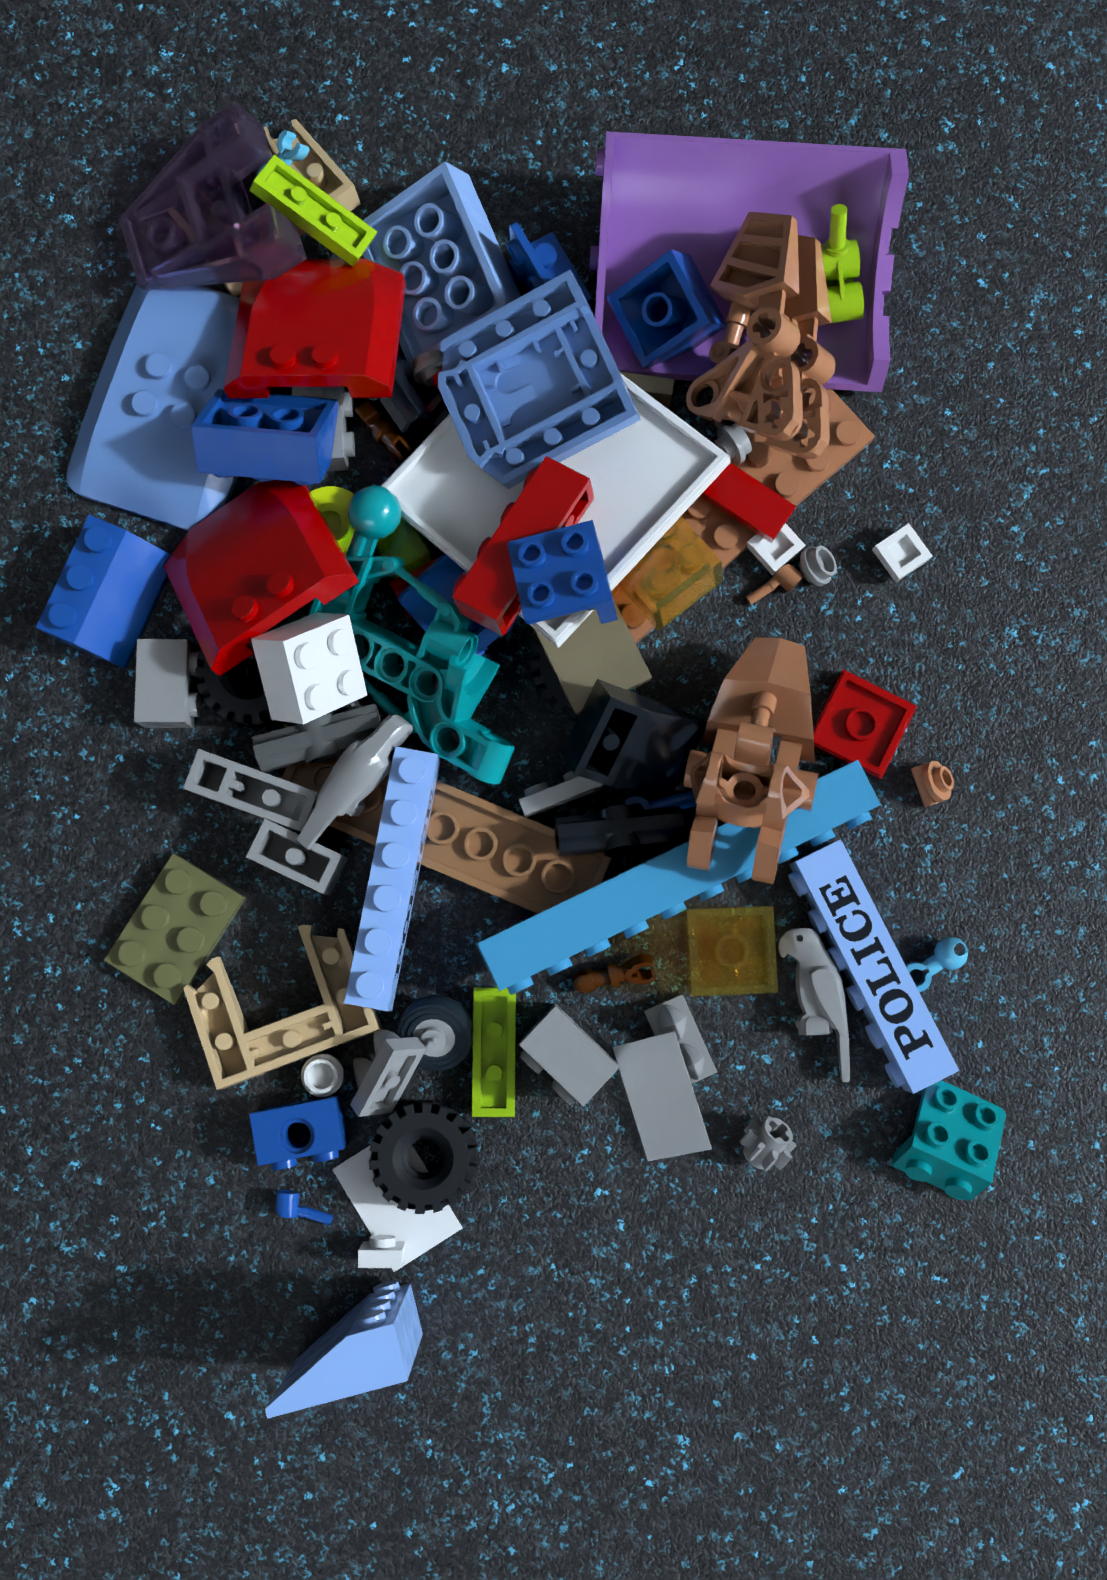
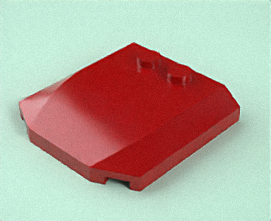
[224,259,406,398]
[164,480,359,676]

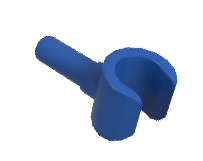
[275,1189,334,1226]

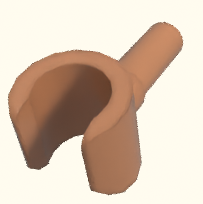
[746,564,803,605]

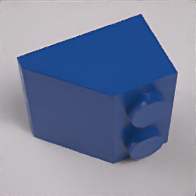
[606,249,727,369]

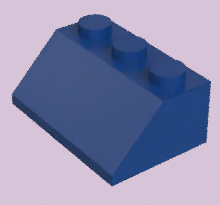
[191,389,339,485]
[36,515,171,669]

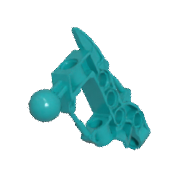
[286,485,515,784]

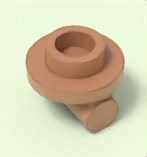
[911,761,954,808]

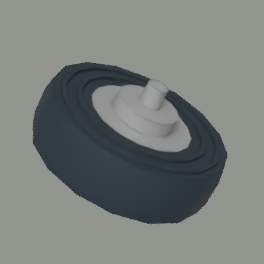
[397,995,474,1071]

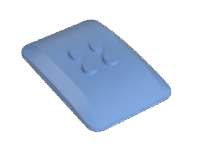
[66,272,270,531]

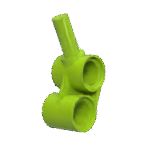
[821,204,864,324]

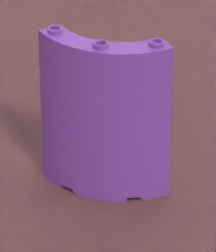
[589,131,909,392]

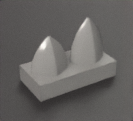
[643,994,717,1084]
[350,1029,427,1117]

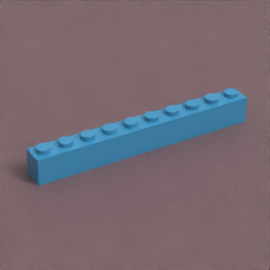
[476,760,881,995]

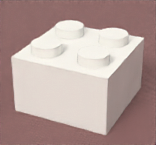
[251,612,367,724]

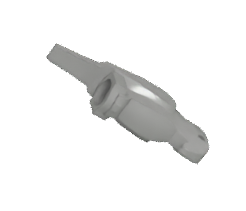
[296,715,413,850]
[778,928,850,1082]

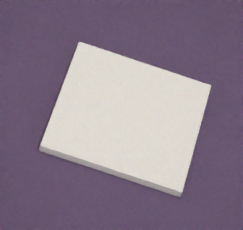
[381,373,730,648]

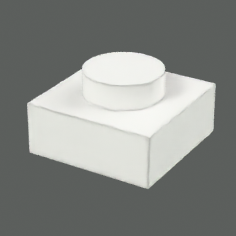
[747,523,806,576]
[872,523,932,583]
[358,1235,406,1268]

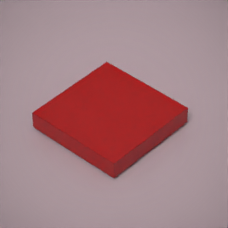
[813,669,917,781]

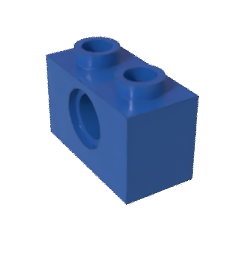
[249,1094,349,1171]

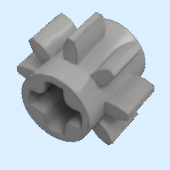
[740,1116,796,1171]

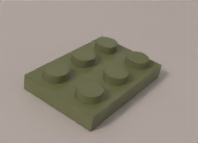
[104,853,246,1005]

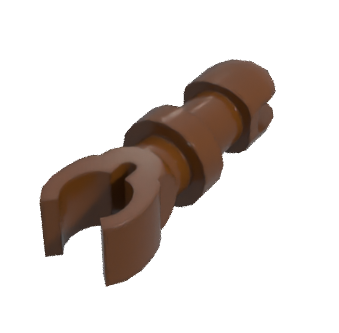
[354,400,413,462]
[572,954,656,993]

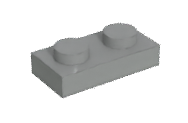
[519,771,603,818]

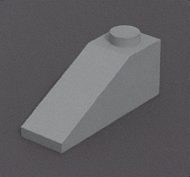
[183,749,319,832]

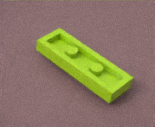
[249,155,377,267]
[472,987,516,1117]

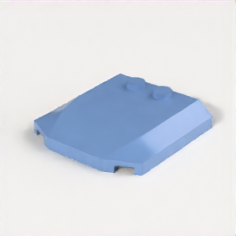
[438,270,641,489]

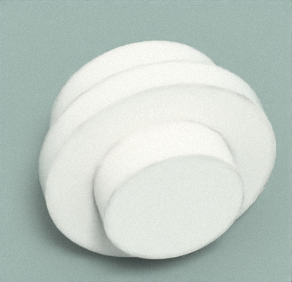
[301,1054,344,1097]

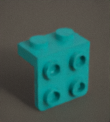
[891,1080,1006,1202]

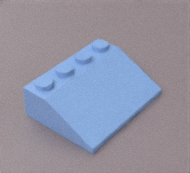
[362,162,521,370]
[265,1280,423,1419]

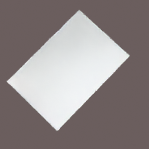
[613,1031,712,1161]
[332,1145,462,1272]

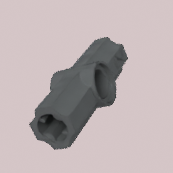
[252,704,382,773]

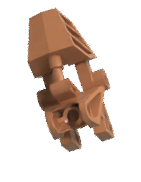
[686,212,836,459]
[684,637,819,884]

